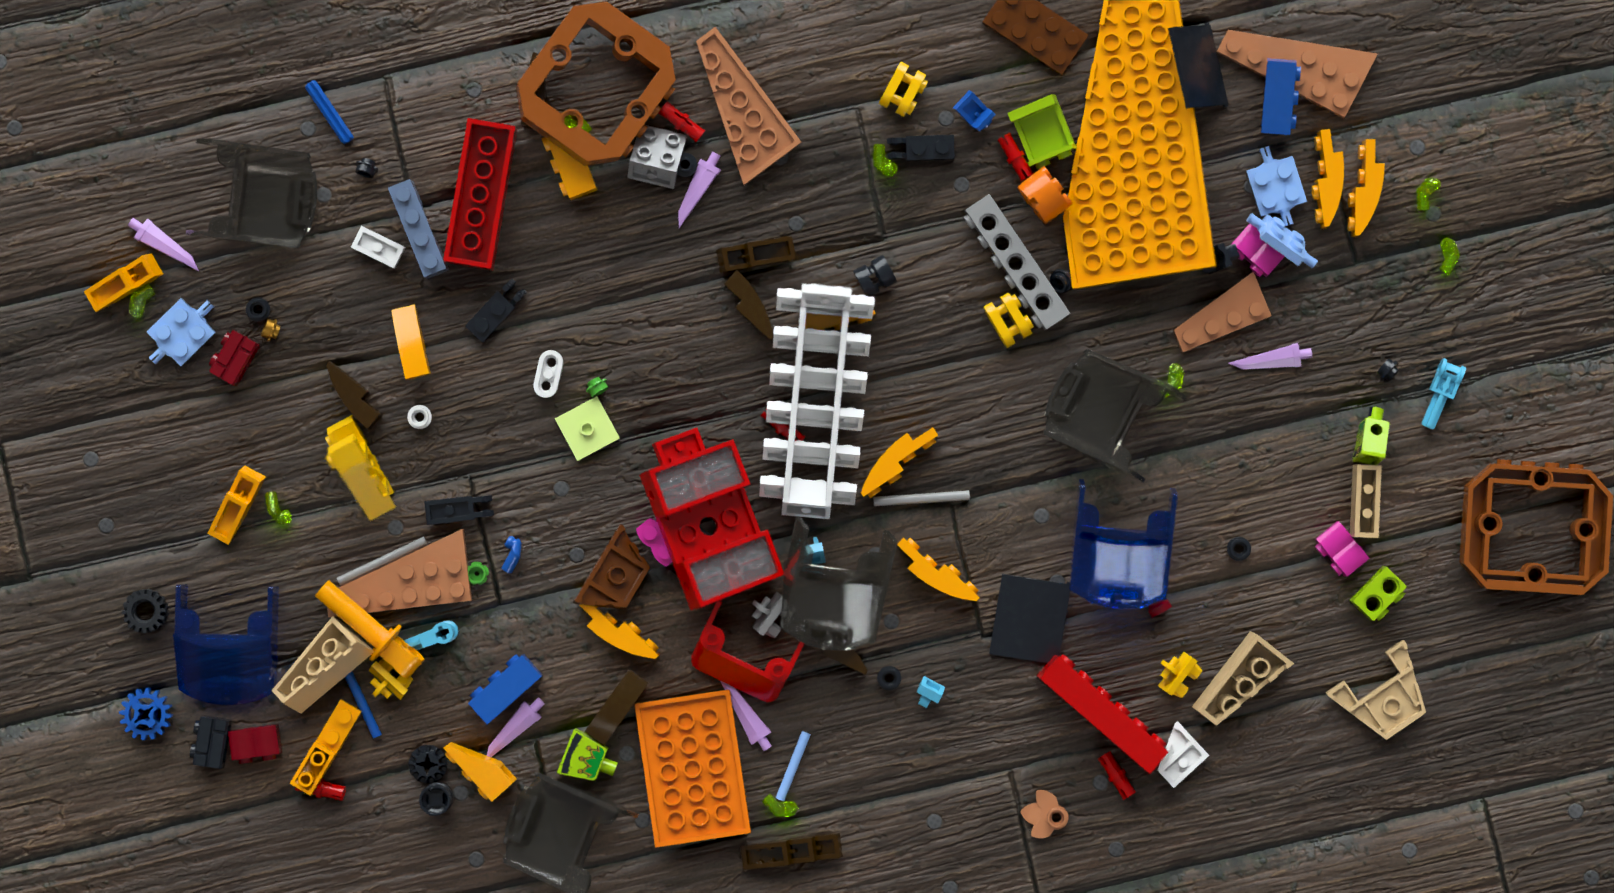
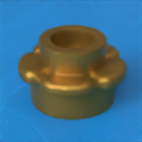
[261,318,280,342]

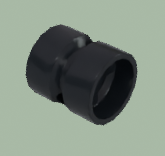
[853,255,897,297]
[419,782,454,816]

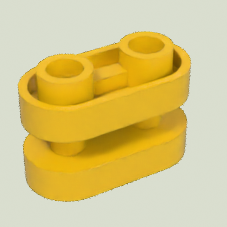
[878,62,928,117]
[983,293,1034,348]

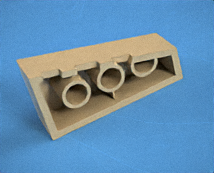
[272,616,374,713]
[1192,631,1294,726]

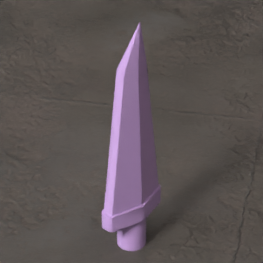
[678,151,721,228]
[128,218,198,271]
[1229,343,1312,369]
[721,681,772,751]
[487,697,545,757]

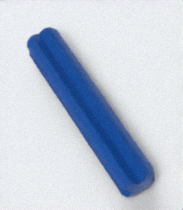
[305,80,354,144]

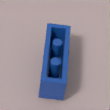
[1261,58,1301,135]
[468,654,543,724]

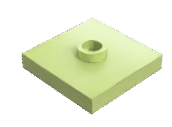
[555,396,620,461]

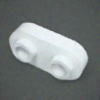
[534,350,563,398]

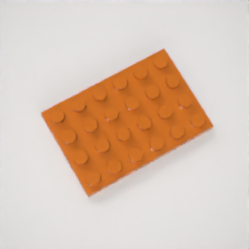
[634,689,751,848]

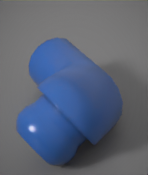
[502,536,522,573]

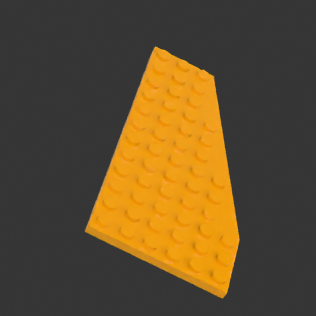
[1063,0,1216,290]

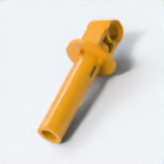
[315,580,424,678]

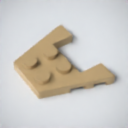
[1326,640,1426,740]

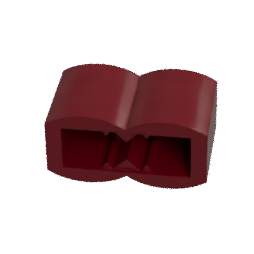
[228,724,282,764]

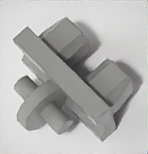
[751,592,794,638]

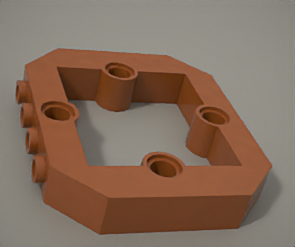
[516,1,676,166]
[1459,459,1613,595]

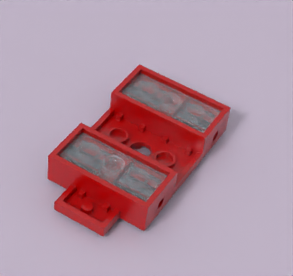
[639,428,785,610]

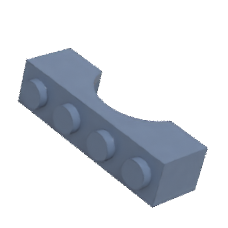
[388,179,449,279]

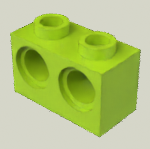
[1349,566,1407,621]

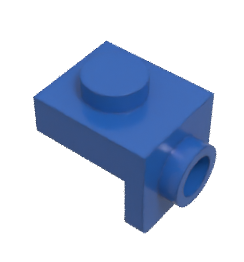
[953,90,995,131]

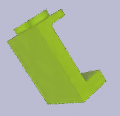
[1008,94,1077,169]

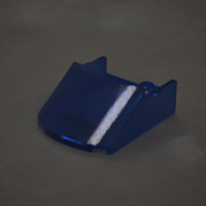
[1069,479,1178,609]
[173,584,279,705]

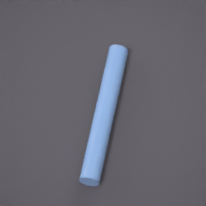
[776,731,811,801]

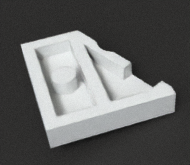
[1157,721,1209,788]

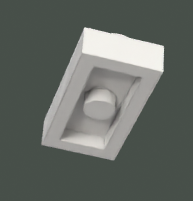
[351,226,406,269]

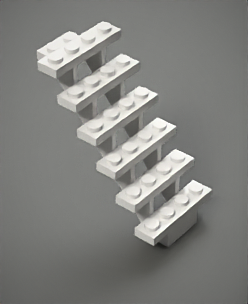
[759,284,875,519]

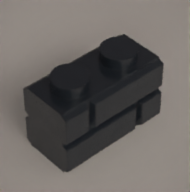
[190,715,232,769]

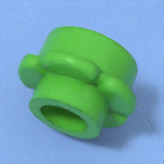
[586,377,609,398]
[468,561,489,585]

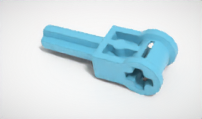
[1422,358,1466,429]
[404,620,459,650]

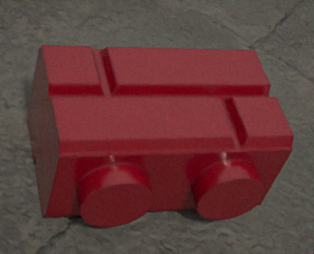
[209,330,261,386]

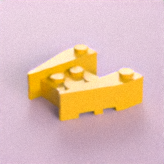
[325,415,396,521]

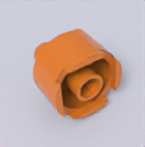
[1017,166,1073,224]

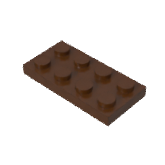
[982,0,1088,76]

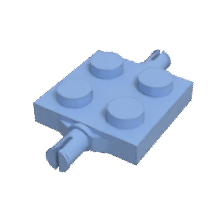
[1246,146,1307,226]
[1246,213,1318,269]
[147,298,216,366]

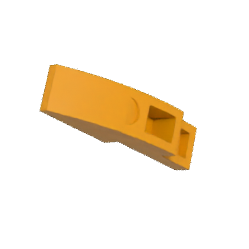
[1311,129,1344,229]
[1347,139,1385,237]
[861,428,938,498]
[897,538,980,601]
[579,605,660,659]
[290,699,362,796]

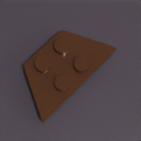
[573,524,650,609]

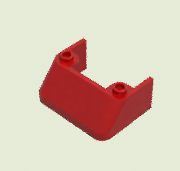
[691,600,805,702]

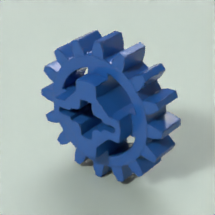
[119,688,173,740]

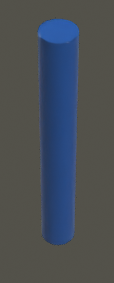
[345,671,382,738]

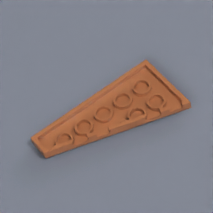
[696,27,801,185]
[1217,30,1378,118]
[327,529,472,617]

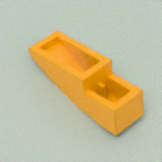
[84,253,163,312]
[391,304,431,380]
[207,466,266,545]

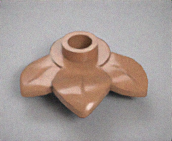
[1020,790,1068,838]

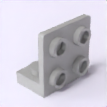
[627,125,687,189]

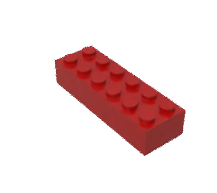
[443,118,518,271]
[1036,654,1169,773]

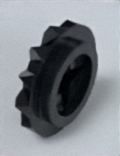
[408,745,447,784]

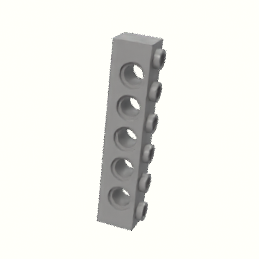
[964,194,1070,330]

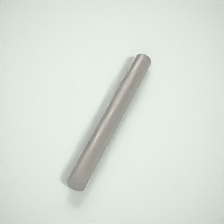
[873,490,970,506]
[337,537,428,586]

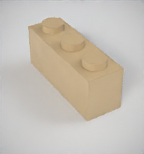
[1350,464,1382,538]

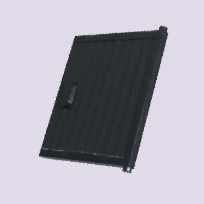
[1168,22,1228,109]
[989,573,1071,663]

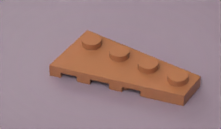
[1173,272,1272,352]

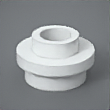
[407,405,432,429]

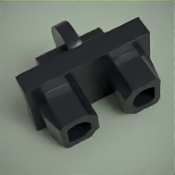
[1200,243,1240,275]

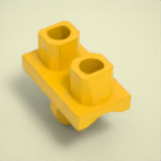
[1158,651,1202,698]
[369,659,413,700]

